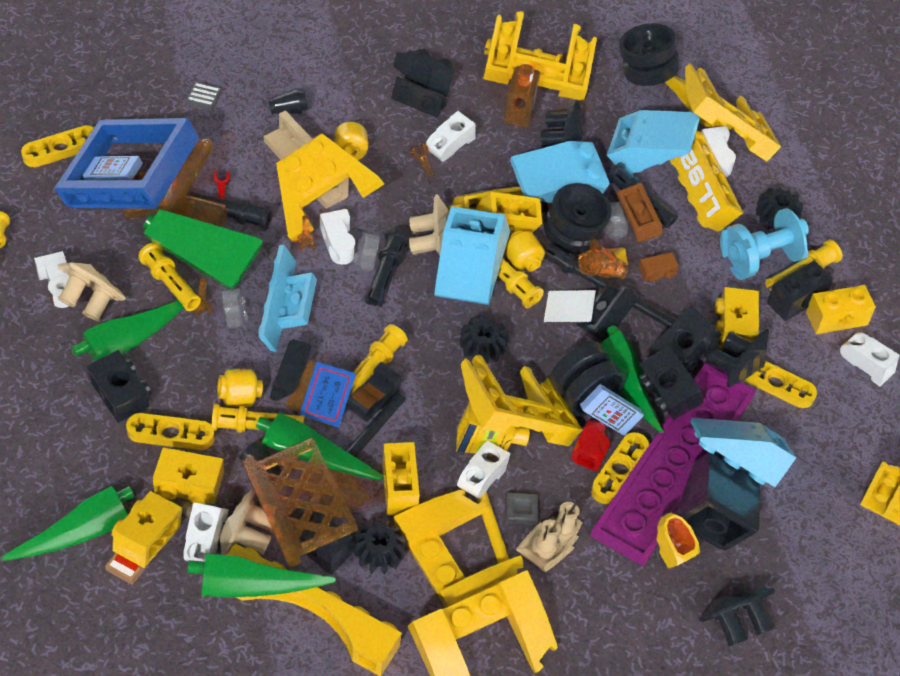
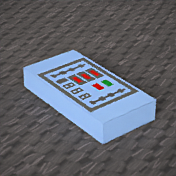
[83,156,143,180]
[580,384,644,436]

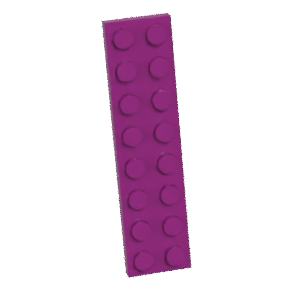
[590,363,757,567]

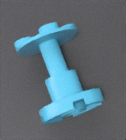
[720,208,809,280]

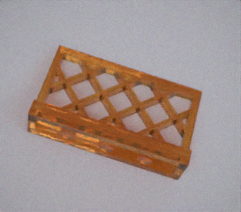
[242,438,358,568]

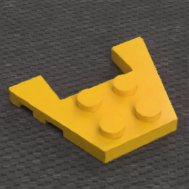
[276,134,384,242]

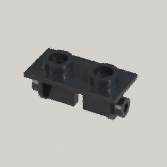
[391,76,447,118]

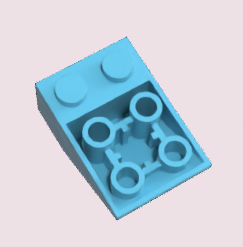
[607,110,700,174]
[434,207,510,305]
[690,418,796,487]

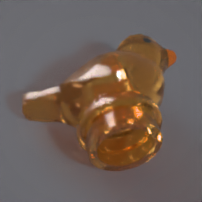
[579,239,628,279]

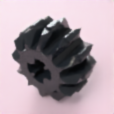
[756,186,803,230]
[459,315,509,364]
[353,519,407,575]

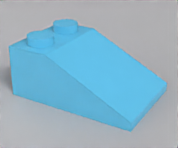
[510,141,610,203]

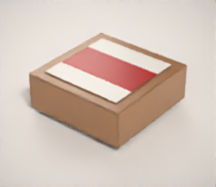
[105,553,147,585]

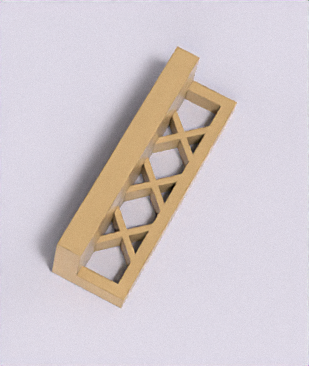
[264,110,349,209]

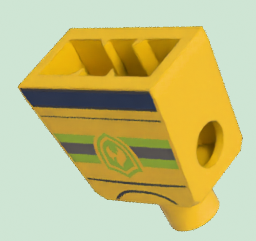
[456,401,530,455]

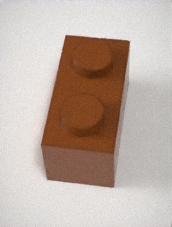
[638,252,679,282]

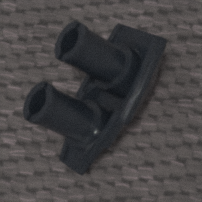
[393,49,455,97]
[540,100,583,147]
[707,329,769,388]
[699,588,776,647]

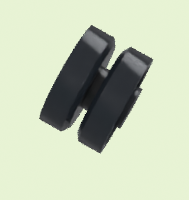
[619,23,679,86]
[544,183,612,254]
[549,342,627,417]

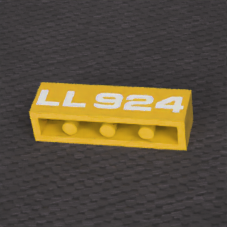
[669,130,743,232]

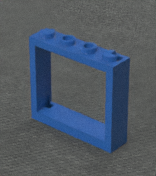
[54,118,199,209]

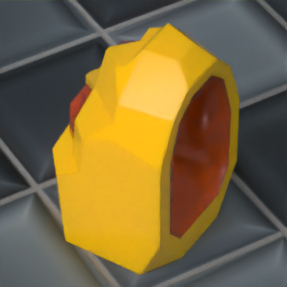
[656,513,700,569]

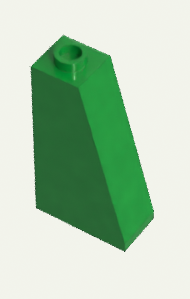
[143,209,263,292]

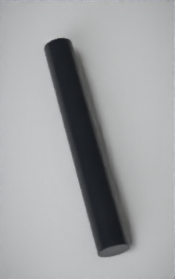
[346,393,405,457]

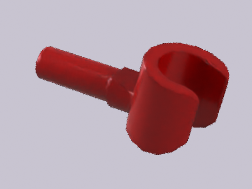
[213,170,230,199]

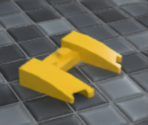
[483,11,597,101]
[685,63,781,162]
[461,355,582,447]
[860,462,900,525]
[394,489,523,608]
[408,570,558,676]

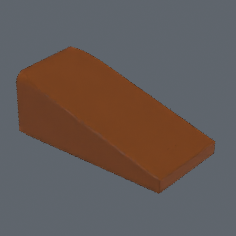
[616,183,663,242]

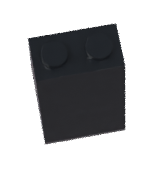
[676,452,760,551]

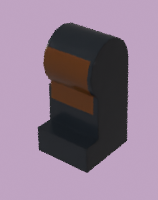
[347,362,401,422]

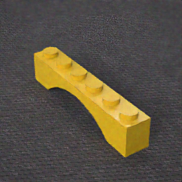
[227,543,402,676]

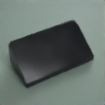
[576,281,636,342]
[270,339,311,401]

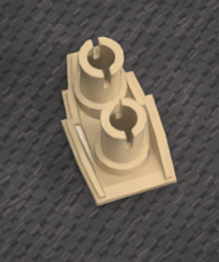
[409,194,449,255]
[57,262,126,321]
[220,490,280,555]
[516,502,583,573]

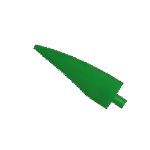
[71,300,184,361]
[601,326,664,433]
[256,412,383,481]
[1,486,134,561]
[188,553,335,597]

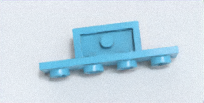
[258,245,317,352]

